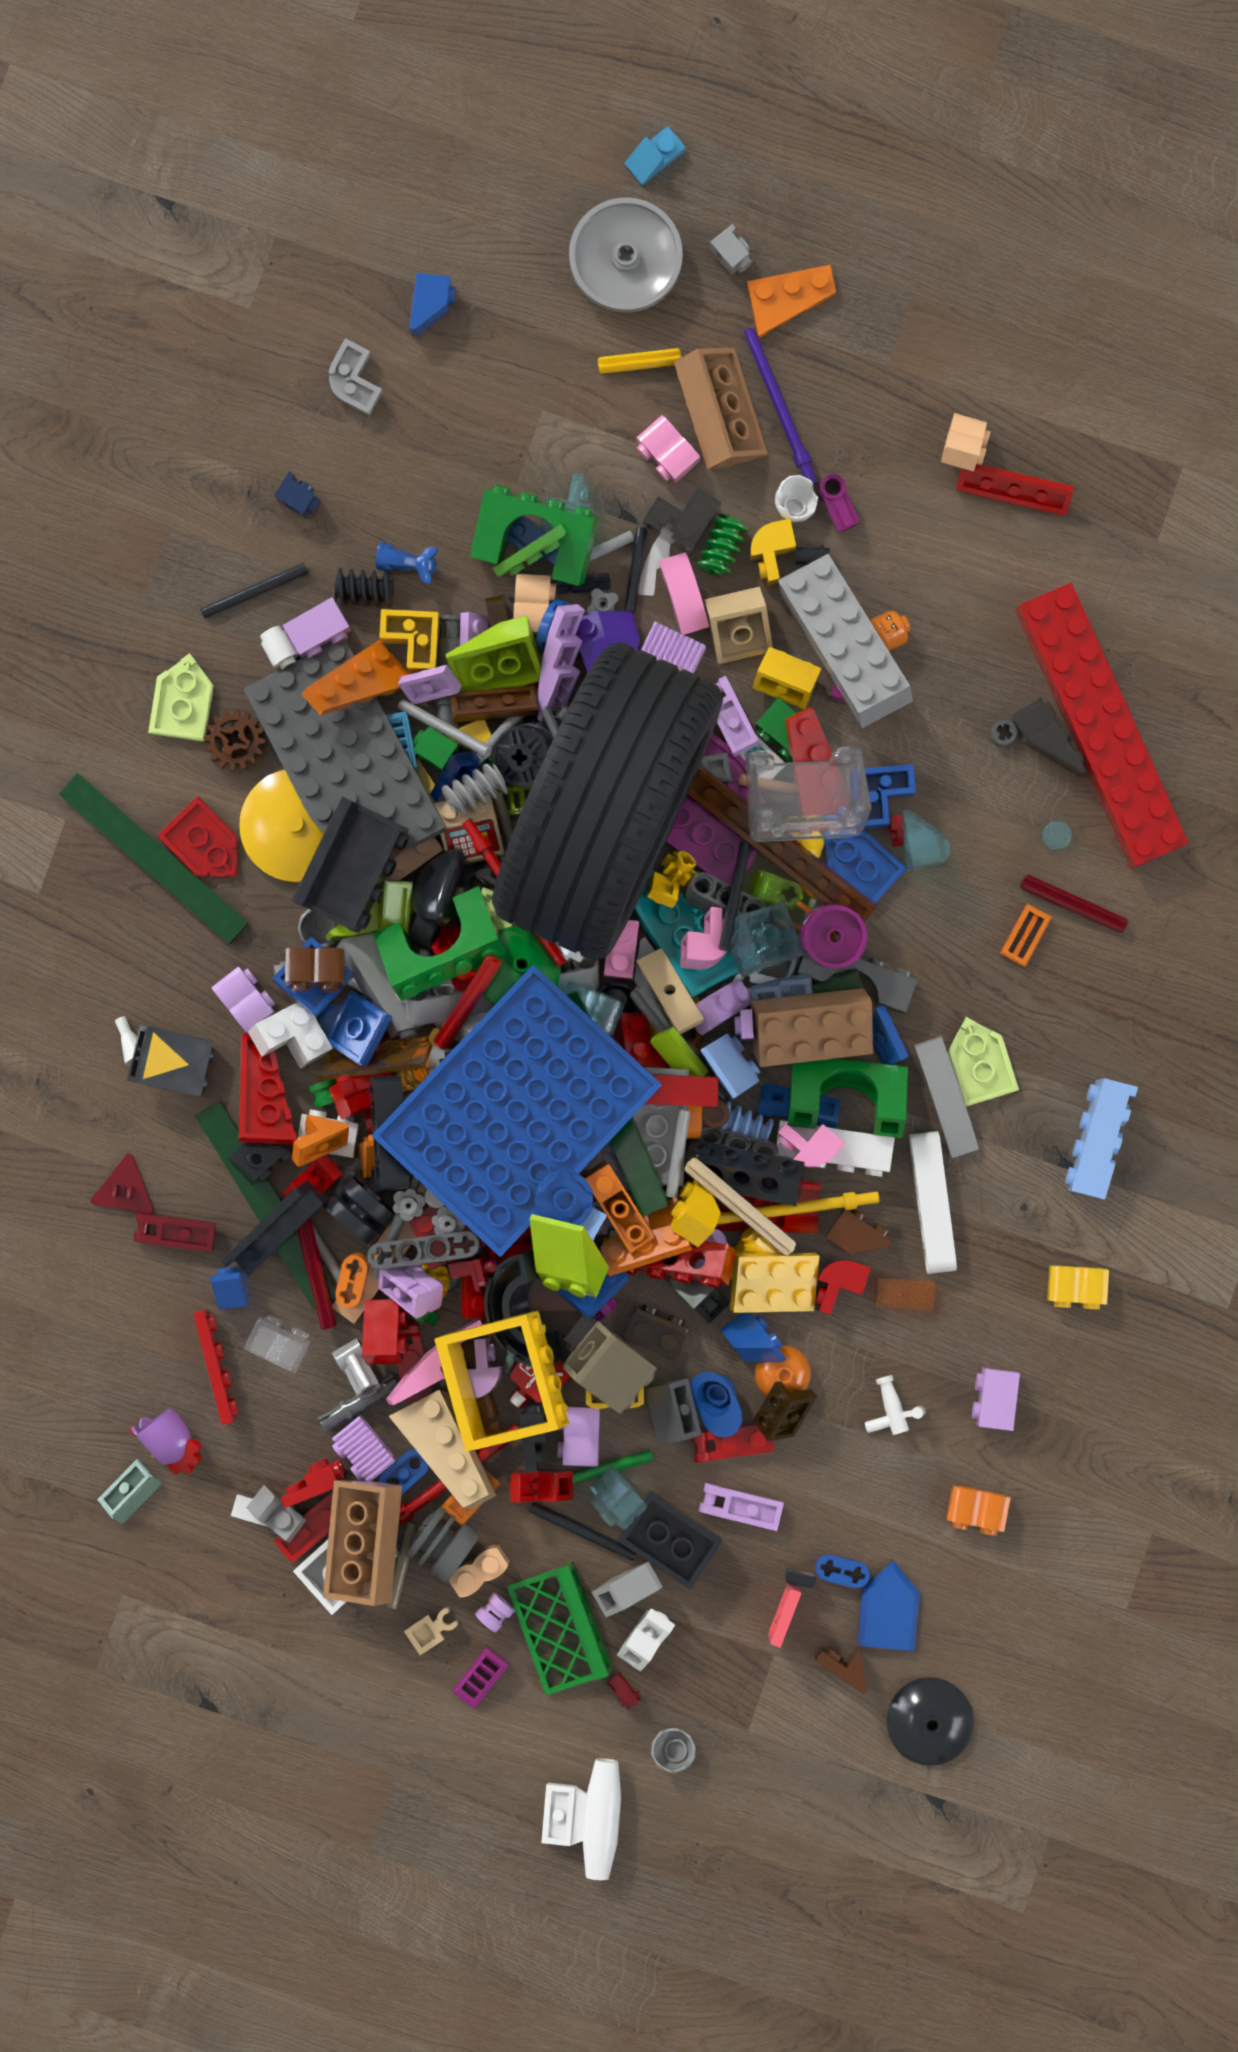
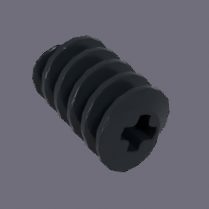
[335,568,394,608]

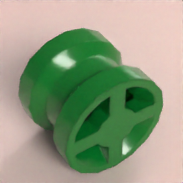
[309,1079,337,1109]

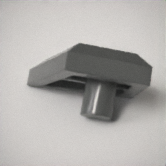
[542,705,569,738]

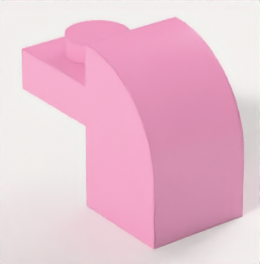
[680,907,733,970]
[777,1123,845,1167]

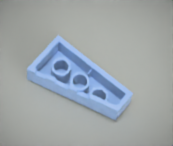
[1065,1078,1138,1200]

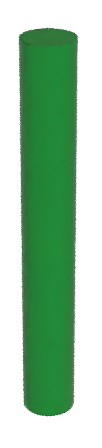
[573,1450,653,1484]

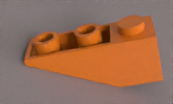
[581,1160,655,1253]

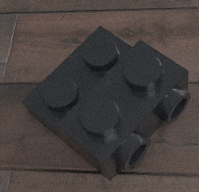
[520,1403,552,1473]

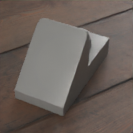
[246,1485,307,1543]

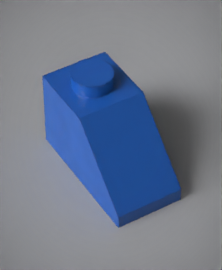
[409,273,456,337]

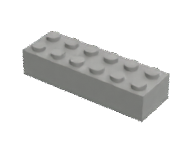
[778,554,913,728]

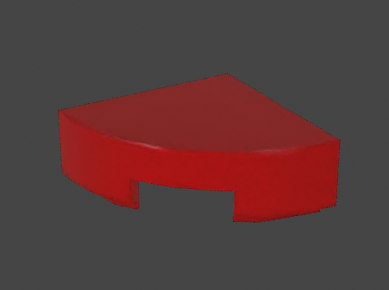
[888,815,904,847]

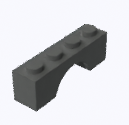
[797,952,917,1014]

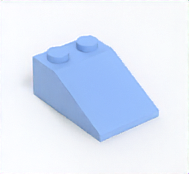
[699,1033,761,1101]

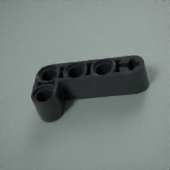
[369,1076,410,1193]

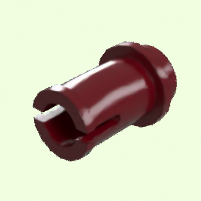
[606,1671,641,1710]

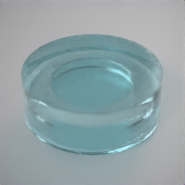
[1042,821,1072,850]

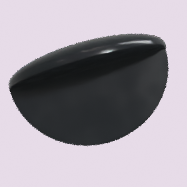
[410,849,472,928]

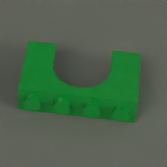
[470,484,600,586]
[373,886,507,1001]
[787,1058,908,1138]

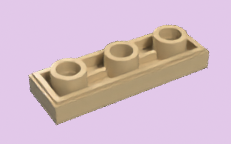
[636,948,704,1034]

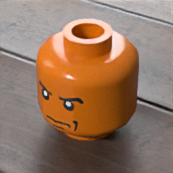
[870,610,911,651]

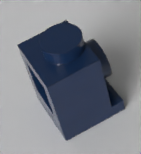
[274,471,321,519]

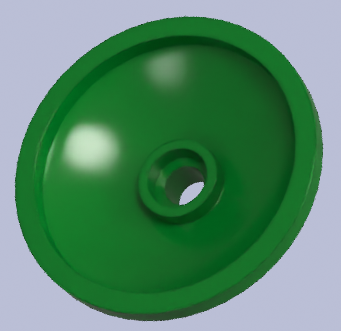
[474,927,560,1006]

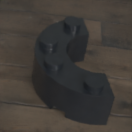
[484,1248,563,1367]

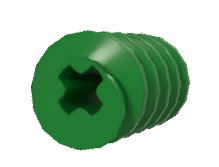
[696,513,749,578]

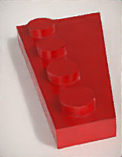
[785,707,855,836]
[238,1034,297,1145]

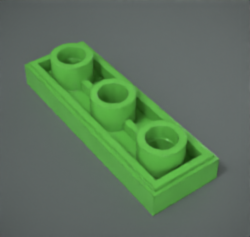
[492,524,566,577]

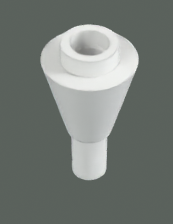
[115,1016,137,1067]

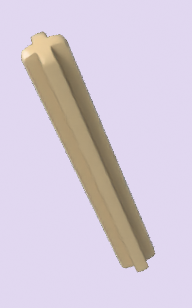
[685,1158,796,1256]

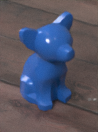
[375,541,438,584]

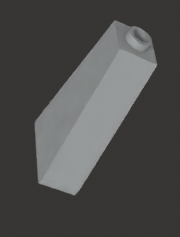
[336,932,425,1040]

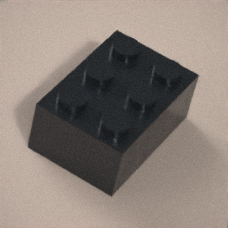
[618,1490,723,1590]

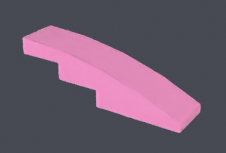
[386,1319,482,1405]

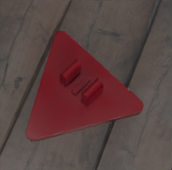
[90,1154,153,1213]

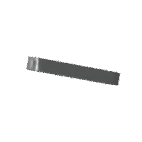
[367,1231,481,1270]

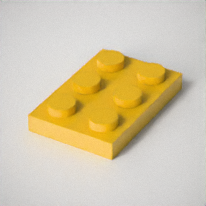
[730,1253,820,1313]

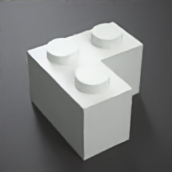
[248,1002,333,1069]

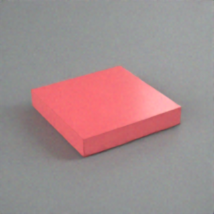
[768,1583,801,1648]

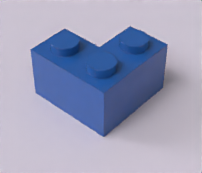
[854,764,916,830]

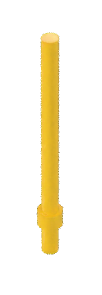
[717,1191,879,1224]

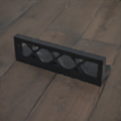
[221,1180,327,1276]

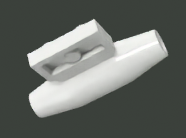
[542,1758,621,1880]

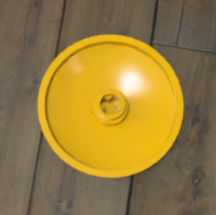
[239,770,324,883]

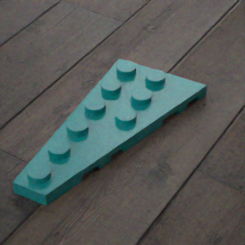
[633,870,762,999]

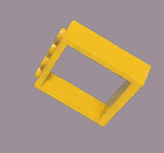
[434,1311,570,1452]

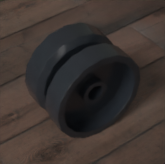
[323,1174,395,1246]

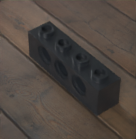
[683,1139,805,1206]

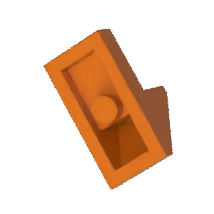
[292,1115,349,1167]

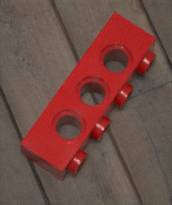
[617,1234,736,1288]

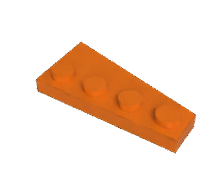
[301,640,410,716]

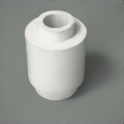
[260,626,299,670]

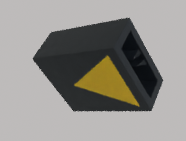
[127,1025,214,1097]

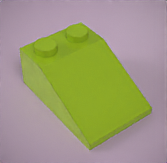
[446,615,542,692]
[530,1214,609,1298]

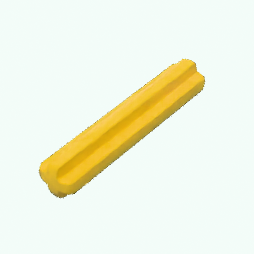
[598,348,681,374]

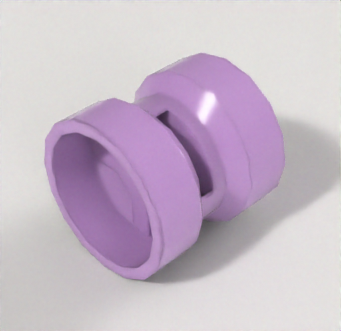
[475,1592,515,1633]

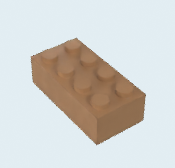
[751,988,873,1067]

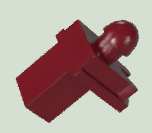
[448,1254,500,1293]

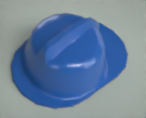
[690,1371,743,1438]

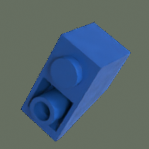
[210,1266,250,1310]
[720,1312,786,1362]

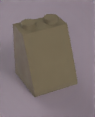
[562,1321,657,1414]

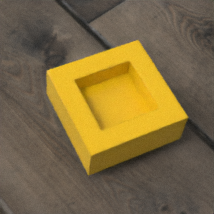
[647,871,680,908]

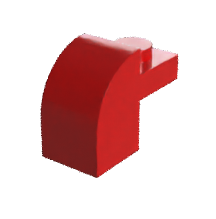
[282,1155,342,1198]
[815,1260,871,1314]
[509,1469,573,1503]

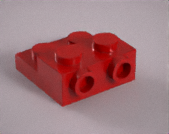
[280,1458,346,1508]

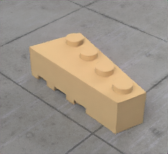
[389,1390,496,1509]

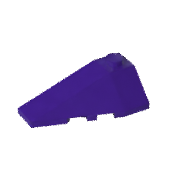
[575,611,640,672]

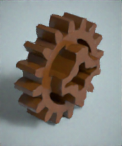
[203,709,267,772]

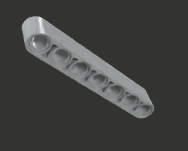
[405,957,599,1025]

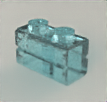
[589,1467,647,1529]

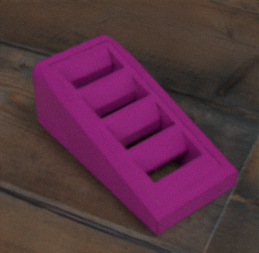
[452,1645,510,1709]

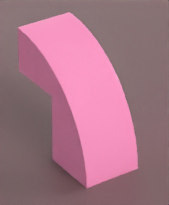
[658,552,709,635]

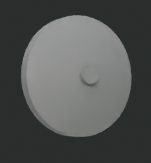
[569,198,683,313]

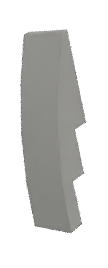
[914,1036,979,1158]

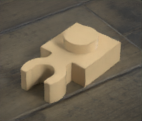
[404,1607,459,1655]

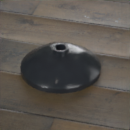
[887,1677,974,1766]

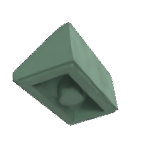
[97,1458,162,1523]

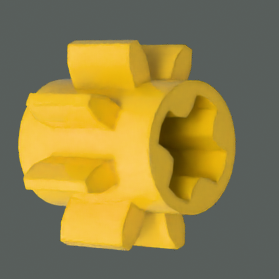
[661,851,698,886]

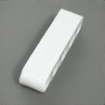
[909,1131,957,1274]

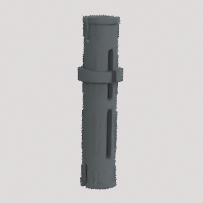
[317,1374,398,1433]

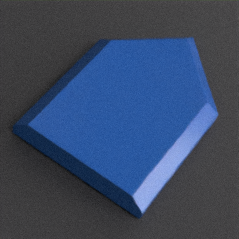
[825,830,907,903]
[857,1560,920,1651]

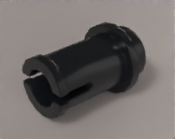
[795,545,830,565]

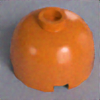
[754,1345,811,1397]

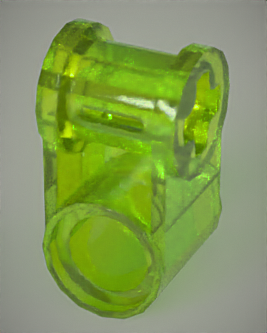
[748,869,803,910]

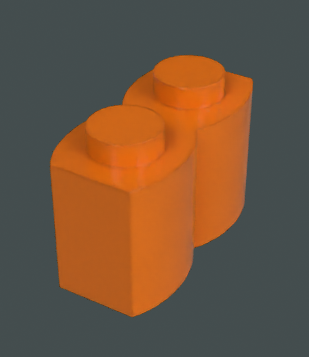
[946,1484,1011,1536]

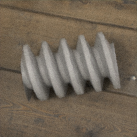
[442,764,508,816]

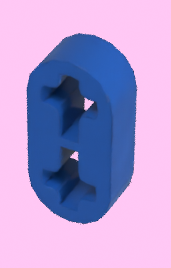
[815,1554,870,1588]

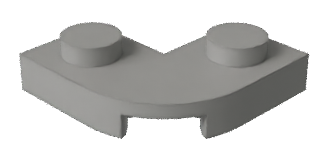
[329,338,383,416]

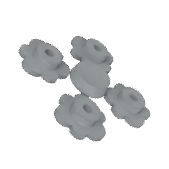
[393,1176,465,1235]

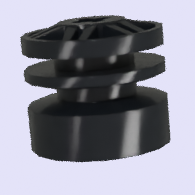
[492,721,554,787]

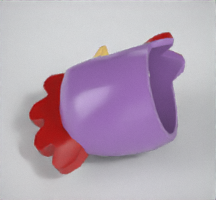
[130,1408,202,1475]

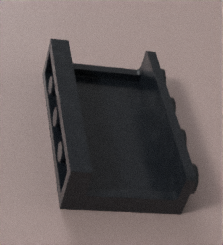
[292,796,410,933]

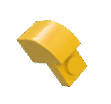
[750,519,796,586]

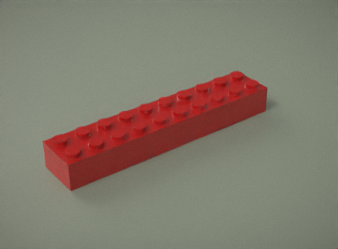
[1015,582,1188,869]

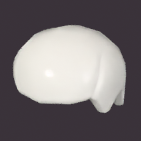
[775,475,818,523]

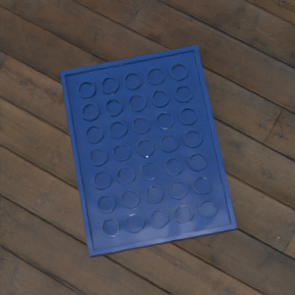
[372,965,662,1257]

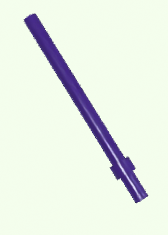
[743,328,818,486]

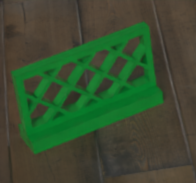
[506,1561,613,1696]

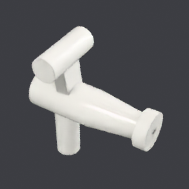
[865,1375,926,1435]

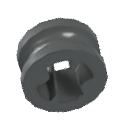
[990,719,1017,747]

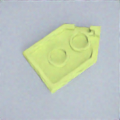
[148,653,214,742]
[947,1017,1019,1107]

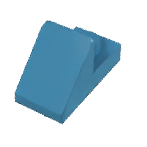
[624,126,686,186]

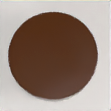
[702,1100,730,1128]

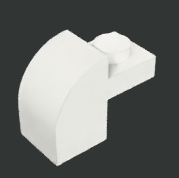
[617,1608,675,1672]

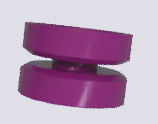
[799,904,868,969]

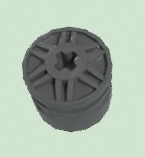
[405,1506,480,1584]

